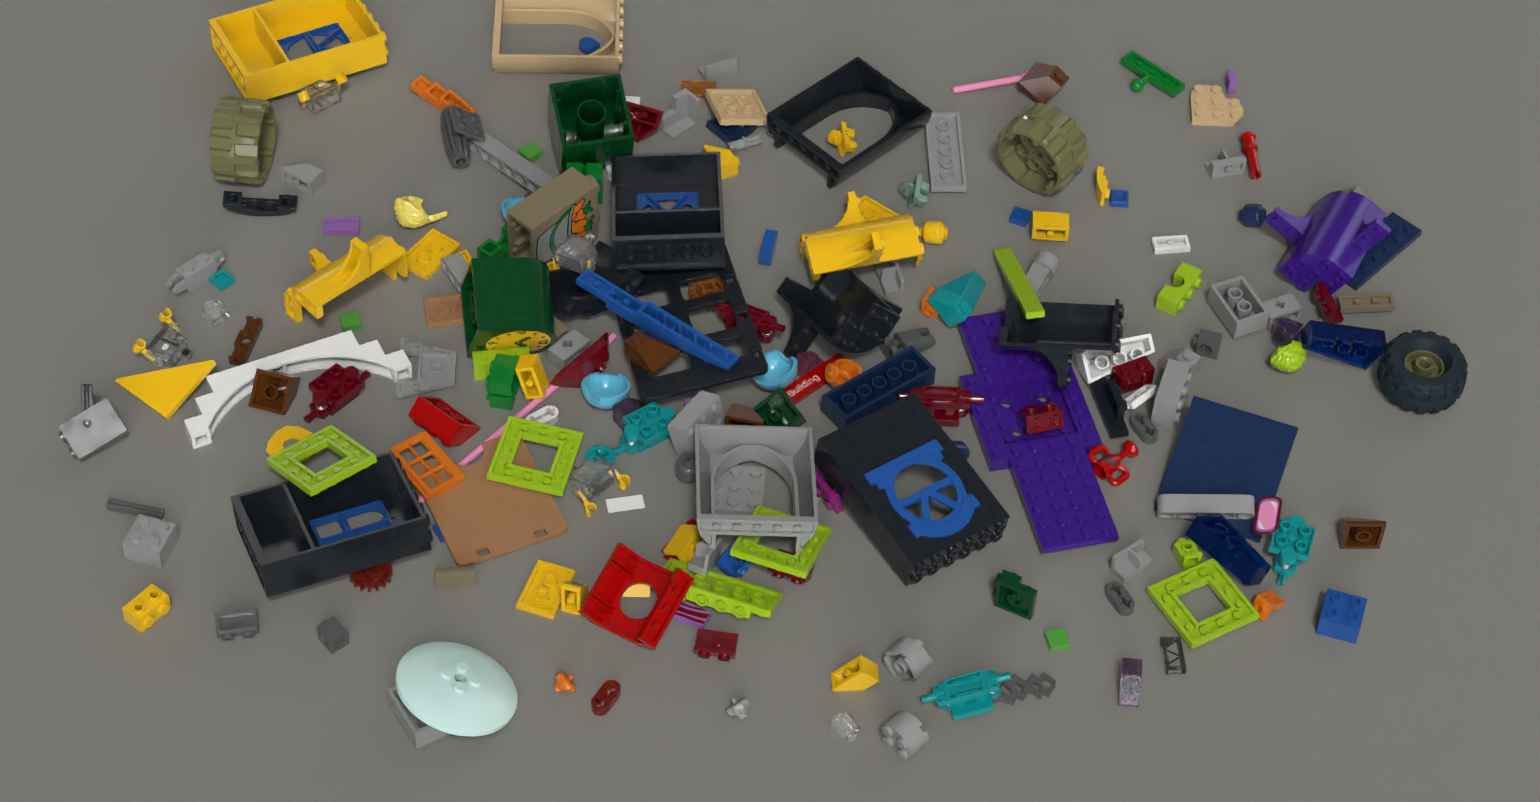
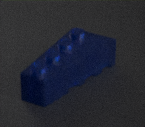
[1300,320,1387,370]
[1185,514,1272,586]

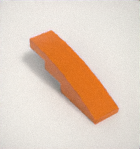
[409,75,476,113]

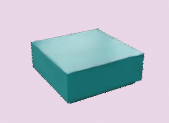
[209,268,235,292]

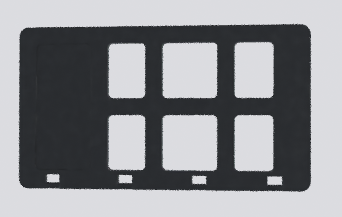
[615,245,768,403]

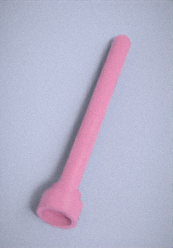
[952,70,1029,93]

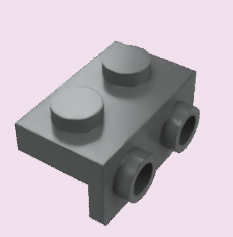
[215,608,259,641]

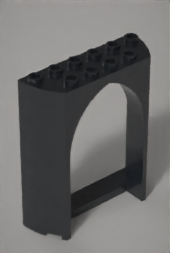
[766,57,932,189]

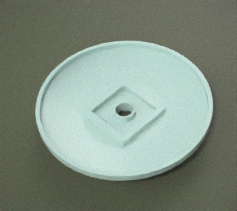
[395,641,518,737]

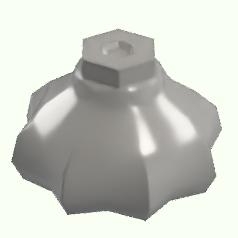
[726,697,749,720]

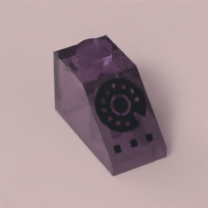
[1272,316,1304,346]
[613,397,648,432]
[1118,658,1142,707]

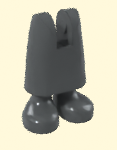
[879,328,936,359]

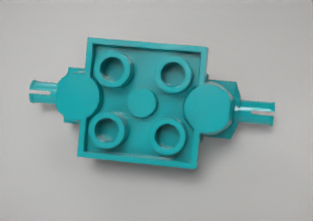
[613,401,676,456]
[1268,515,1316,586]
[921,669,1011,721]

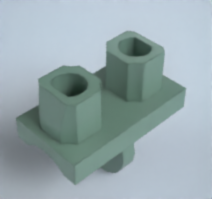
[899,174,930,209]

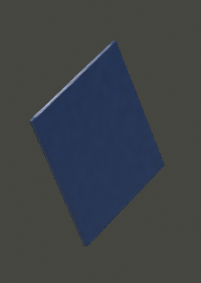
[1154,396,1298,543]

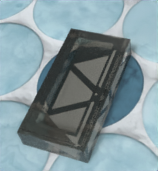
[1160,637,1187,675]

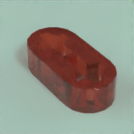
[591,680,621,716]

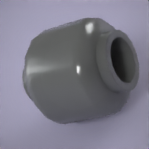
[675,454,696,483]

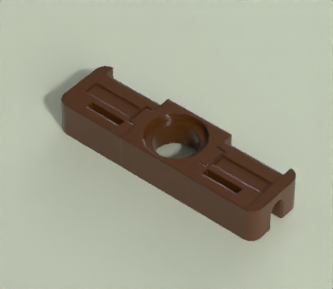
[228,316,263,366]

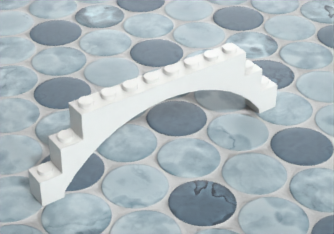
[184,330,413,449]

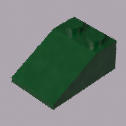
[752,387,806,427]

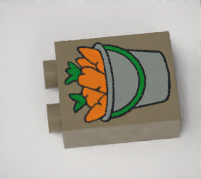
[506,167,600,264]

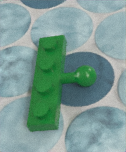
[1121,50,1185,98]

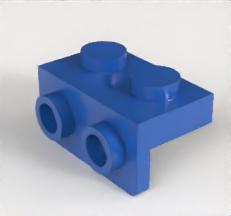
[715,535,753,578]

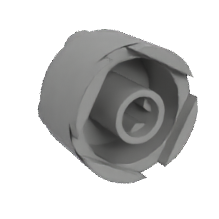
[883,636,933,684]
[881,710,929,761]

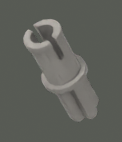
[726,134,762,152]

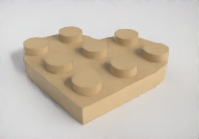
[1190,84,1244,127]

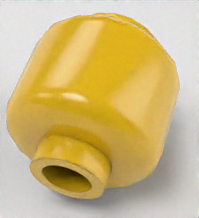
[920,221,948,245]

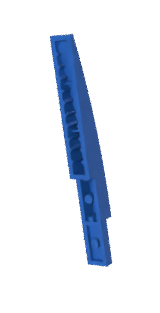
[576,268,740,370]

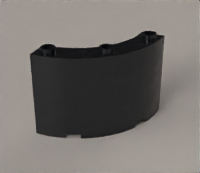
[549,240,646,317]

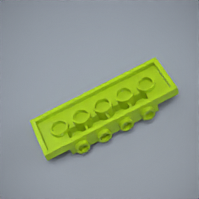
[663,558,783,619]

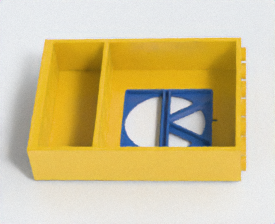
[208,0,388,100]

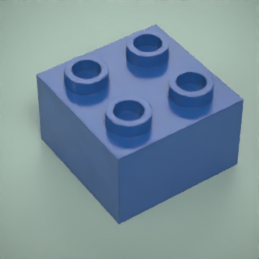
[1316,589,1367,644]

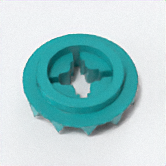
[585,445,616,472]

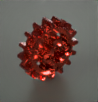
[349,562,393,592]

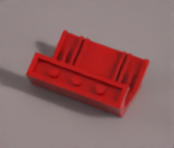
[578,543,694,649]

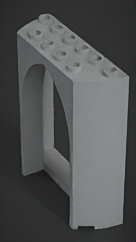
[695,424,819,552]

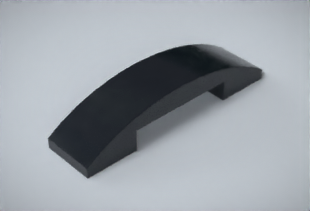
[223,191,298,216]

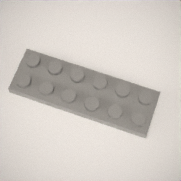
[925,112,967,192]

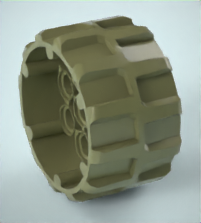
[209,96,276,184]
[996,103,1089,195]

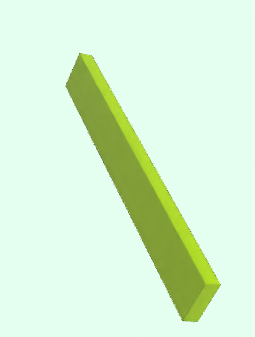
[993,248,1045,319]

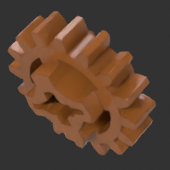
[688,276,725,310]

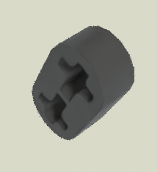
[1130,412,1158,444]
[1105,581,1135,616]

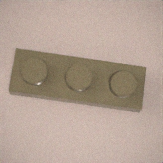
[1336,293,1396,313]

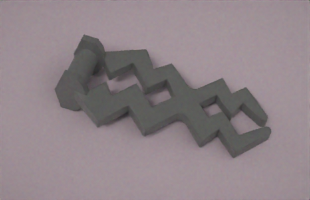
[993,672,1056,705]

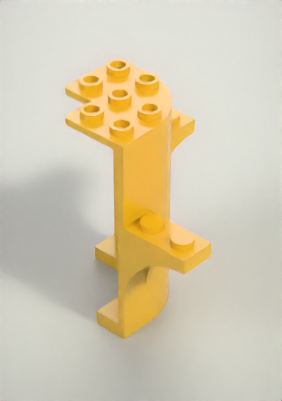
[798,191,924,281]
[284,234,408,324]

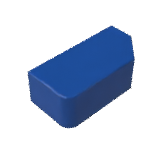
[759,229,778,266]

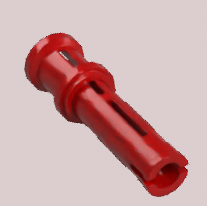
[1240,131,1262,180]

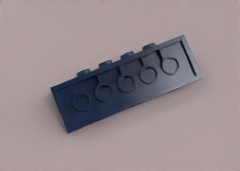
[1346,212,1422,291]

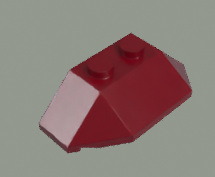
[626,101,664,142]
[550,332,609,388]

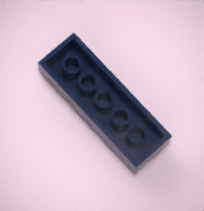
[821,346,936,429]

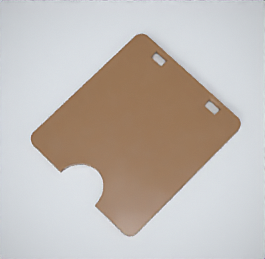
[412,437,568,567]

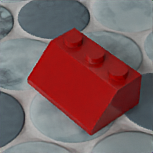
[408,395,481,447]

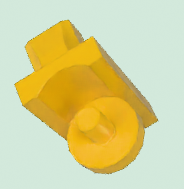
[827,121,857,157]

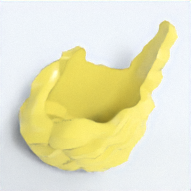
[393,196,448,229]

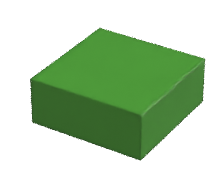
[518,141,543,163]
[339,311,361,332]
[1044,627,1070,652]

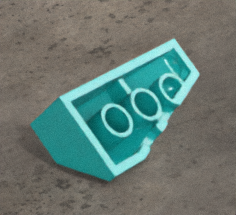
[927,270,987,328]

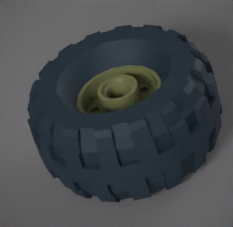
[1377,330,1468,415]

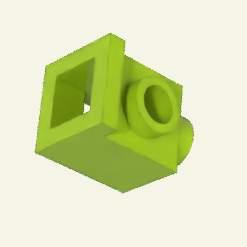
[1172,538,1203,571]

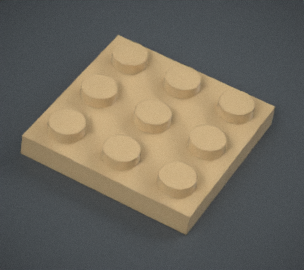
[704,89,768,126]

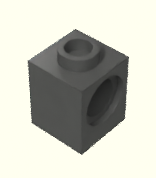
[1193,329,1223,360]
[316,616,349,654]

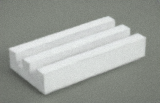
[1151,235,1191,254]
[1123,384,1159,409]

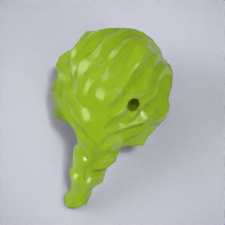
[1270,329,1308,373]

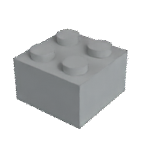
[122,514,179,568]

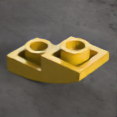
[1095,166,1111,206]

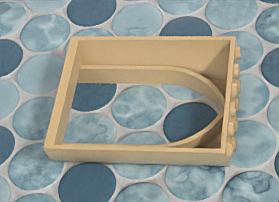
[492,0,624,75]

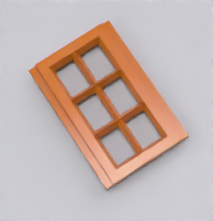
[386,431,466,500]

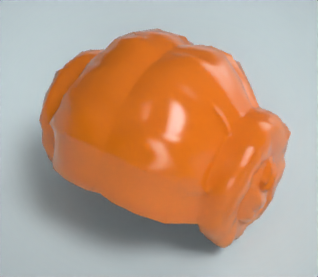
[825,358,862,389]

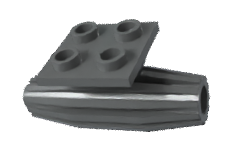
[441,104,486,169]

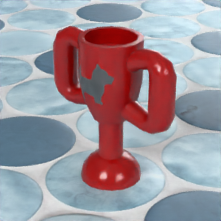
[1087,440,1139,486]

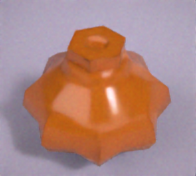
[553,670,576,693]

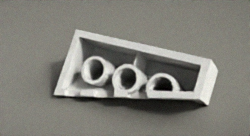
[1074,333,1155,384]

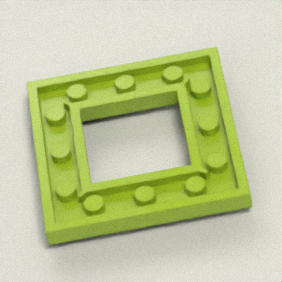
[487,416,584,497]
[266,425,377,497]
[730,505,832,579]
[1146,558,1259,649]

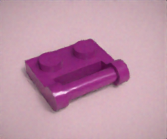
[815,468,843,514]

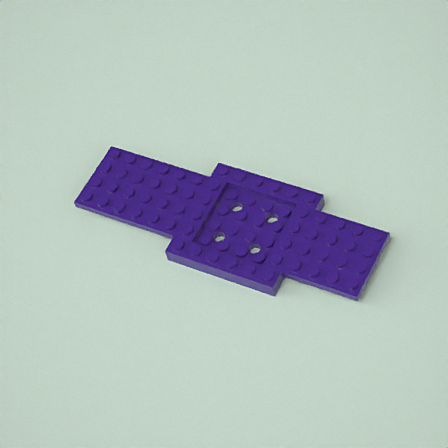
[957,311,1119,554]

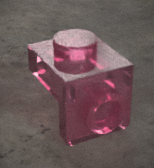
[796,351,824,377]

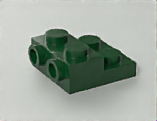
[992,570,1038,621]

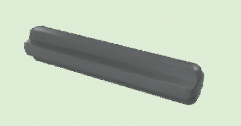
[106,499,165,520]

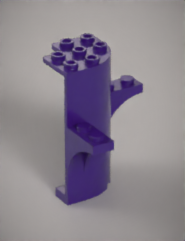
[1265,190,1392,295]

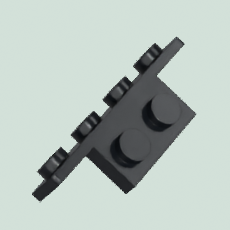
[1089,377,1129,439]

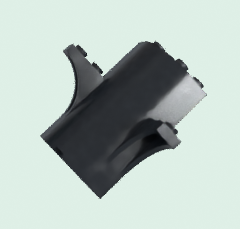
[776,269,903,360]
[999,297,1124,390]

